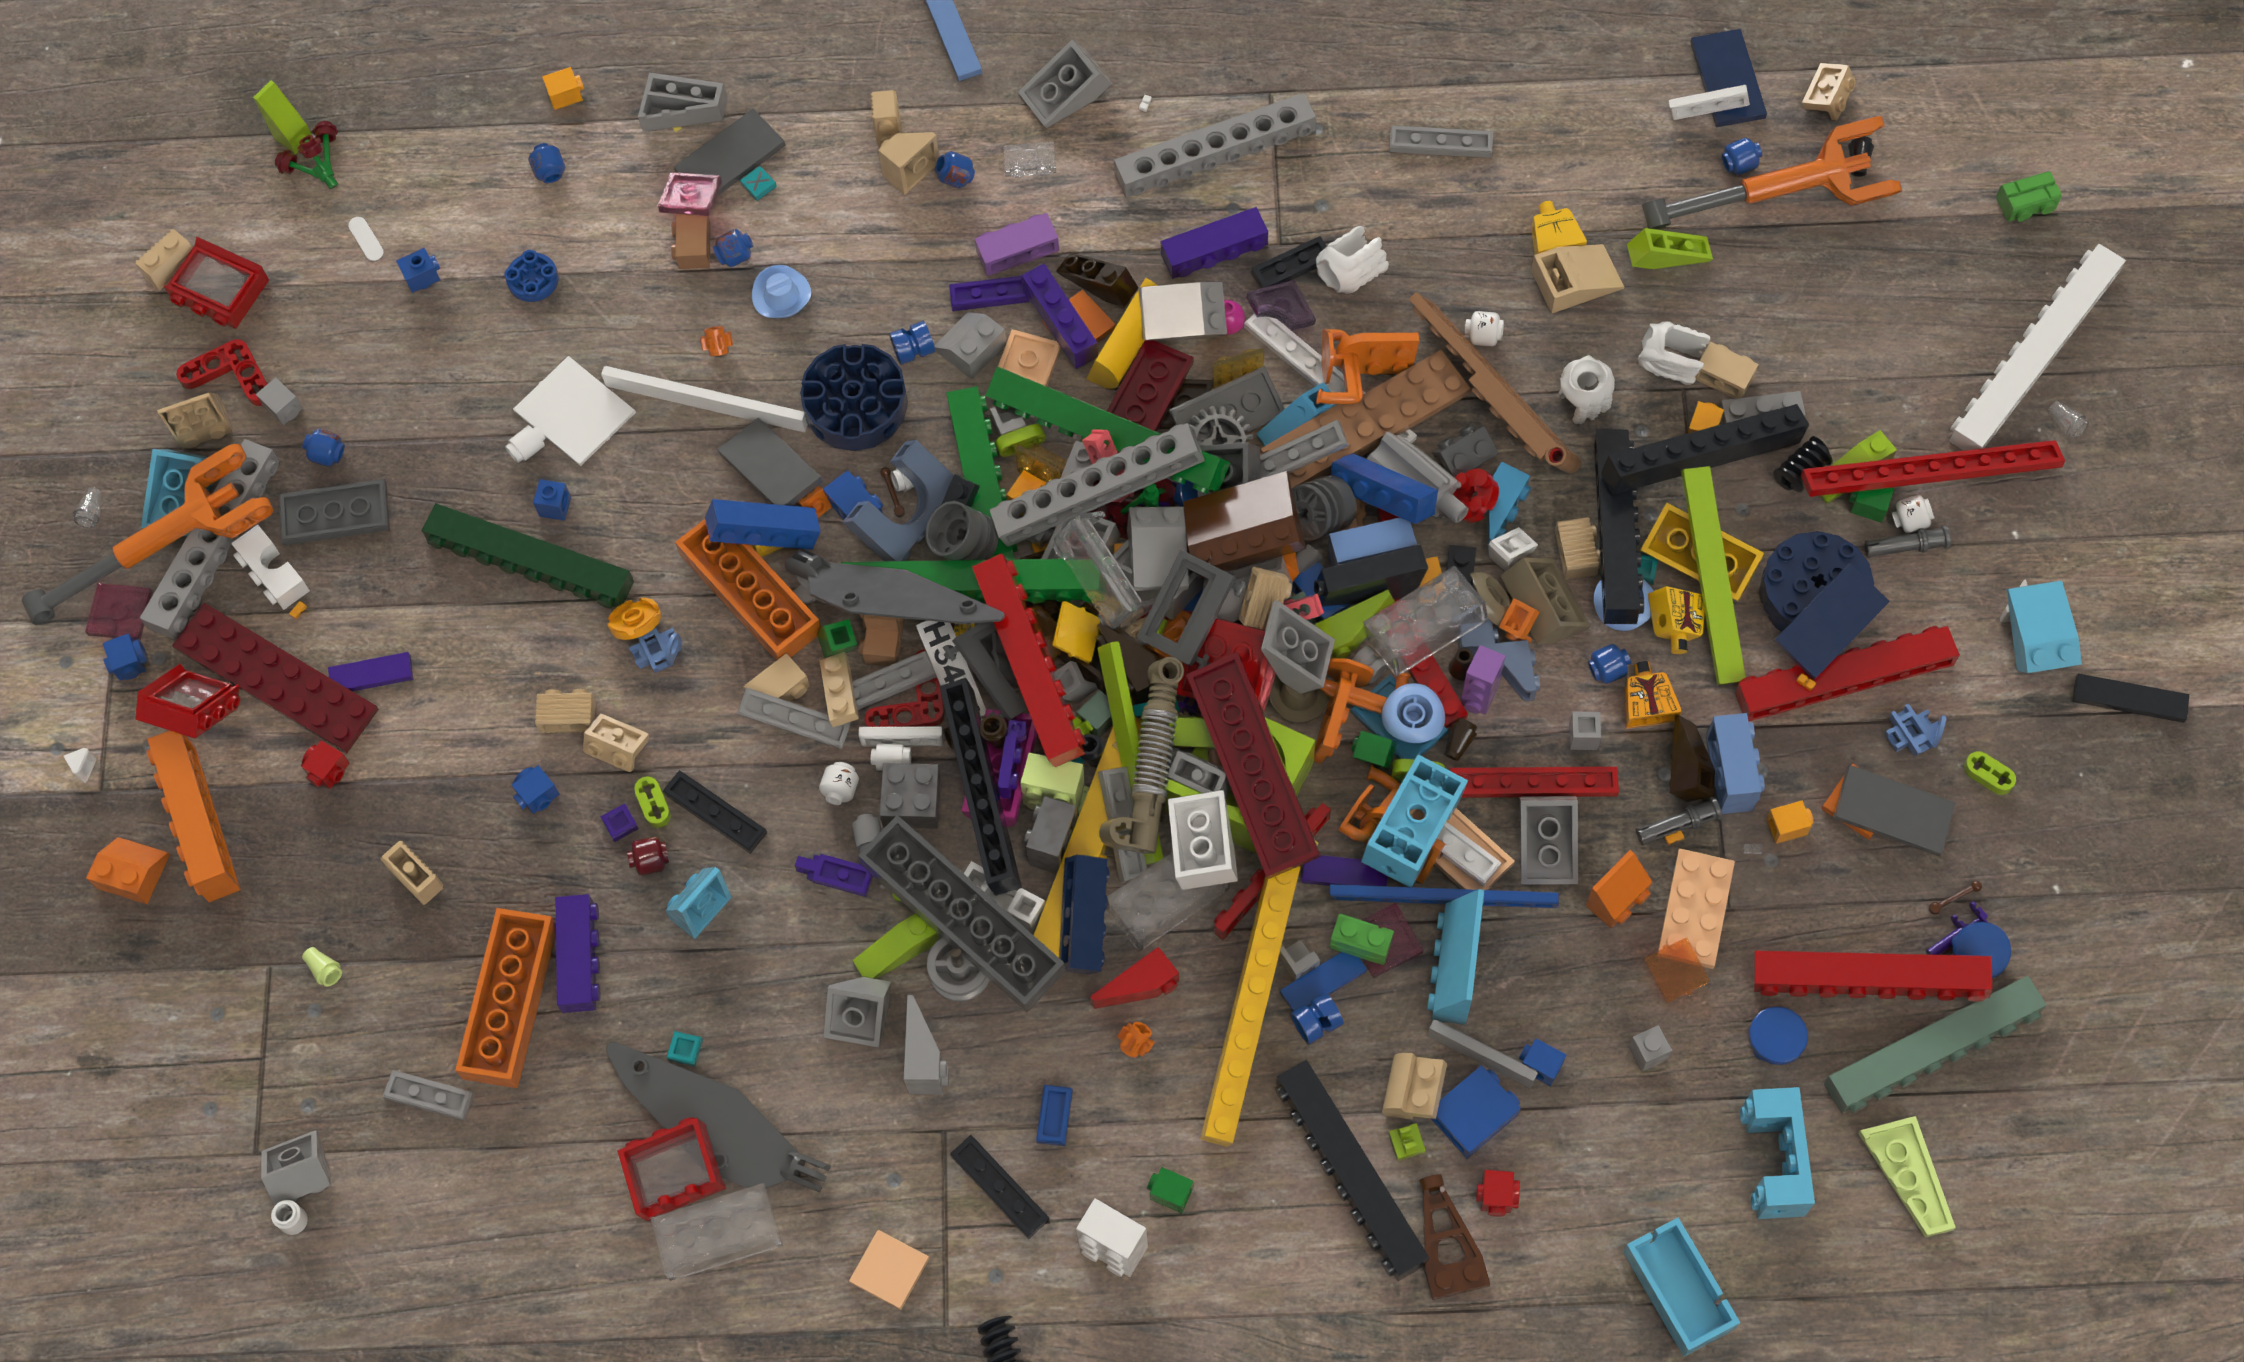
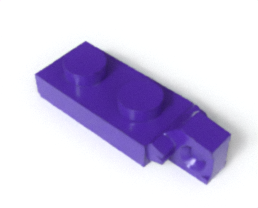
[997,720,1027,799]
[795,854,873,897]

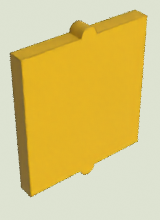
[1052,601,1101,663]

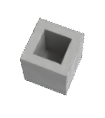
[256,378,303,425]
[1629,1025,1672,1071]

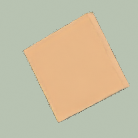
[998,329,1061,386]
[849,1230,930,1310]

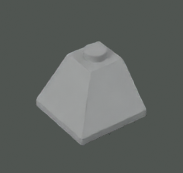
[823,977,891,1047]

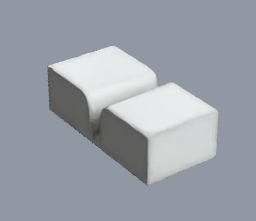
[1139,95,1152,112]

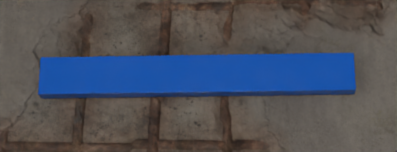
[1330,884,1559,908]

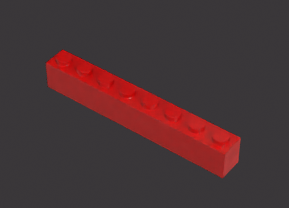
[972,553,1086,767]
[1735,626,1960,722]
[1754,950,1992,1002]

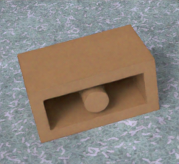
[671,210,710,269]

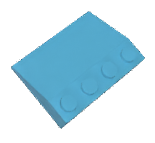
[1427,889,1484,1025]

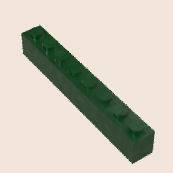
[421,503,634,608]

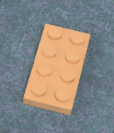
[1410,808,1515,890]
[1657,848,1735,969]

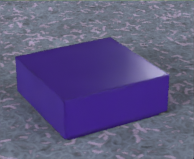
[600,803,639,842]

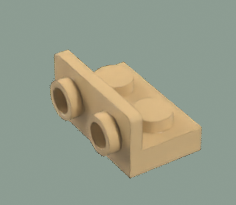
[1802,63,1855,121]
[583,713,649,772]

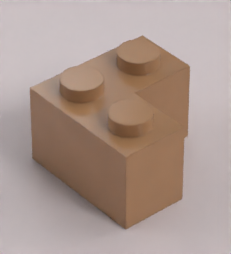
[859,614,905,666]

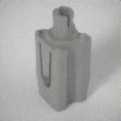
[1367,432,1469,523]

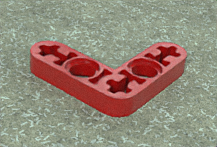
[176,339,267,406]
[864,649,944,727]

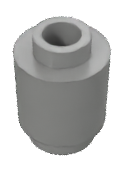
[852,814,882,853]

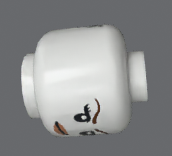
[1465,311,1504,346]
[1892,495,1935,534]
[819,762,859,805]

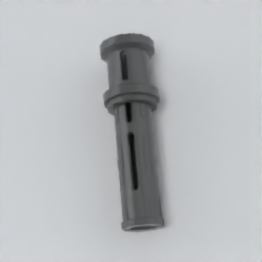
[1864,525,1951,558]
[1636,797,1722,845]

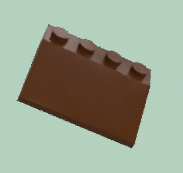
[1183,471,1306,579]

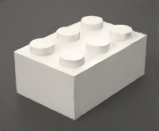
[1076,1198,1148,1277]

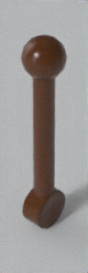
[880,467,905,517]
[1929,881,1982,914]

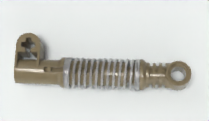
[1099,657,1184,854]

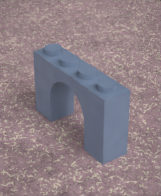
[842,440,954,561]

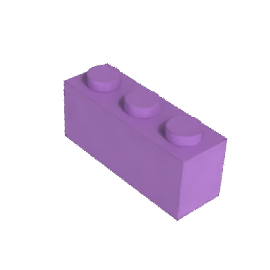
[975,213,1059,276]
[1461,645,1506,715]

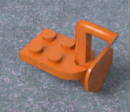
[1316,329,1419,405]
[1314,658,1411,764]
[1338,764,1445,884]

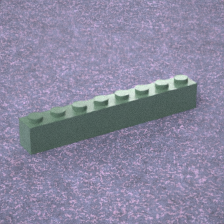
[1824,976,2047,1113]

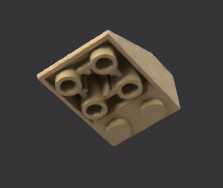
[1531,244,1624,313]
[157,393,233,449]

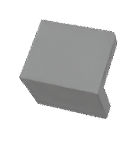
[990,407,1026,437]
[1053,661,1098,702]
[1569,712,1601,750]
[1278,941,1320,981]

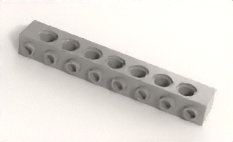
[1114,93,1316,198]
[990,423,1205,547]
[140,439,279,640]

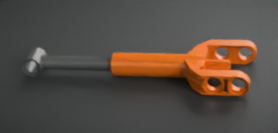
[1642,116,1903,229]
[22,444,273,625]

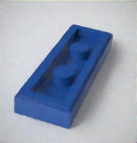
[1280,952,1367,1011]

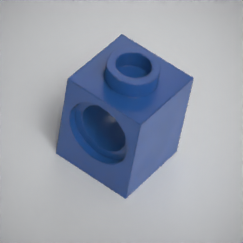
[533,479,571,521]
[1519,1038,1566,1087]

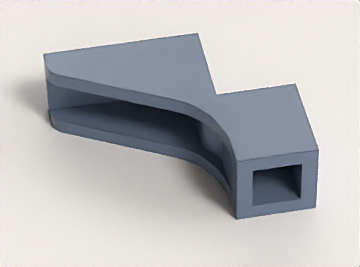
[1456,619,1540,701]

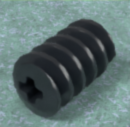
[1773,436,1833,492]
[977,1316,1024,1362]

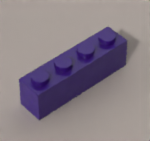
[1160,207,1268,279]
[1022,263,1098,369]
[555,894,601,1013]

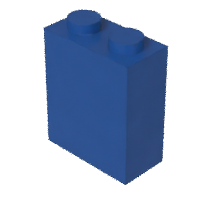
[1430,1065,1521,1159]

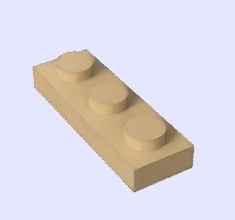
[819,652,859,728]

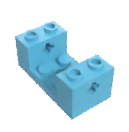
[1361,755,1468,887]
[1740,1087,1815,1219]

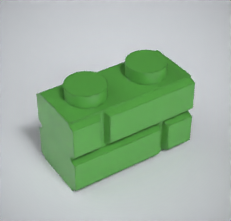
[1996,171,2062,222]
[1330,913,1394,966]

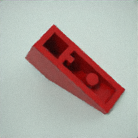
[1090,947,1179,1009]

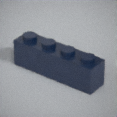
[1059,854,1109,974]

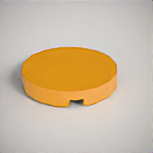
[607,598,662,640]

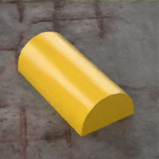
[1086,278,1158,389]
[1641,503,1764,602]

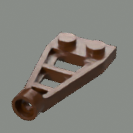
[1419,1174,1490,1300]

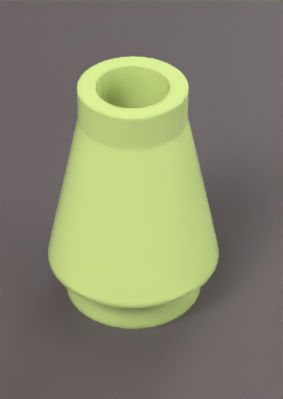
[302,947,342,987]

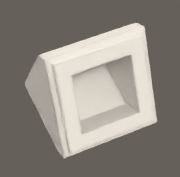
[64,748,97,783]

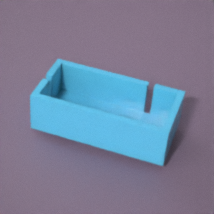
[1623,1217,1740,1357]

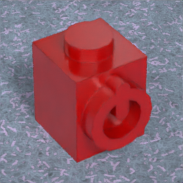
[301,740,350,789]
[1476,1170,1520,1217]

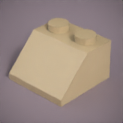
[878,132,940,195]

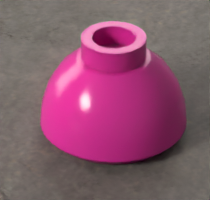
[1224,300,1245,335]

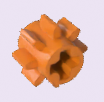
[700,326,733,356]
[1117,1022,1155,1058]

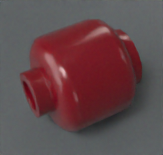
[627,837,669,875]

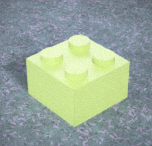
[1021,753,1085,814]

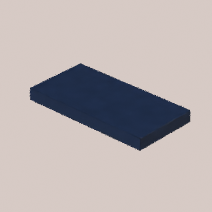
[1690,29,1767,127]
[1773,563,1890,680]

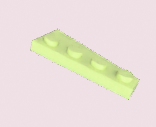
[1858,1116,1956,1238]

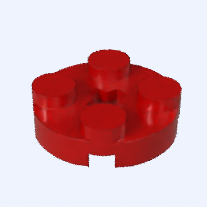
[1453,469,1499,523]

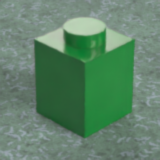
[1849,488,1894,523]
[817,619,857,658]
[1351,730,1398,769]
[1147,1167,1194,1214]

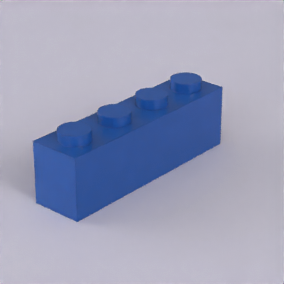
[1331,453,1438,524]
[705,499,821,550]

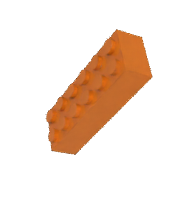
[675,519,821,661]
[146,731,241,902]
[455,908,556,1088]

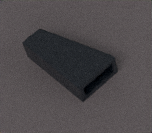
[1314,545,1428,607]

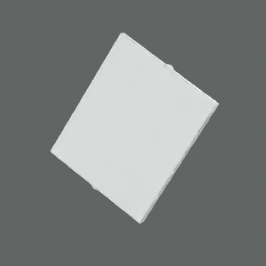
[513,356,636,466]

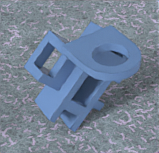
[629,627,682,673]
[1885,703,1946,757]

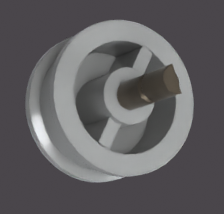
[927,938,990,1002]

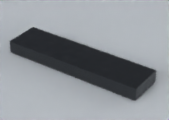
[2073,673,2190,723]
[662,770,767,854]
[950,1135,1050,1239]

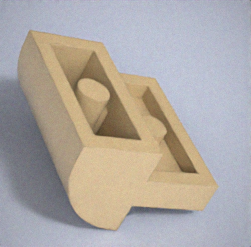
[1382,1053,1447,1119]

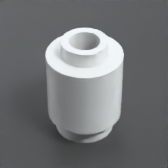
[505,425,546,463]
[871,743,912,771]
[271,1200,308,1235]

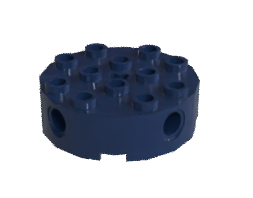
[800,344,908,451]
[1759,531,1874,632]

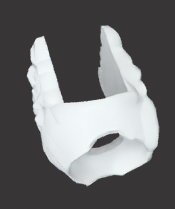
[1316,226,1389,294]
[1638,321,1710,385]
[1558,355,1615,424]

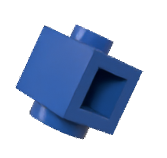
[396,247,441,293]
[103,633,148,681]
[512,765,560,814]

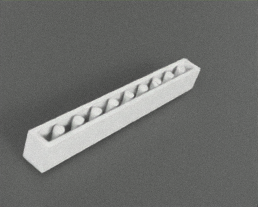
[1949,244,2126,451]

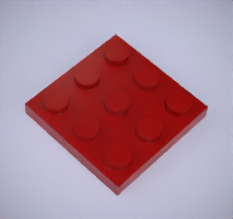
[1176,618,1269,703]

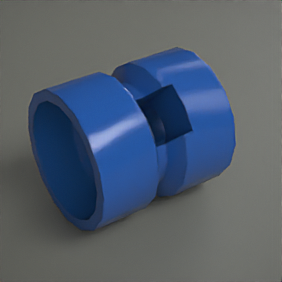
[889,320,935,365]
[1290,992,1344,1045]

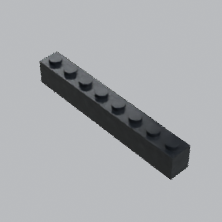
[1601,404,1809,495]
[1594,429,1644,624]
[940,678,1022,896]
[1275,1059,1430,1281]

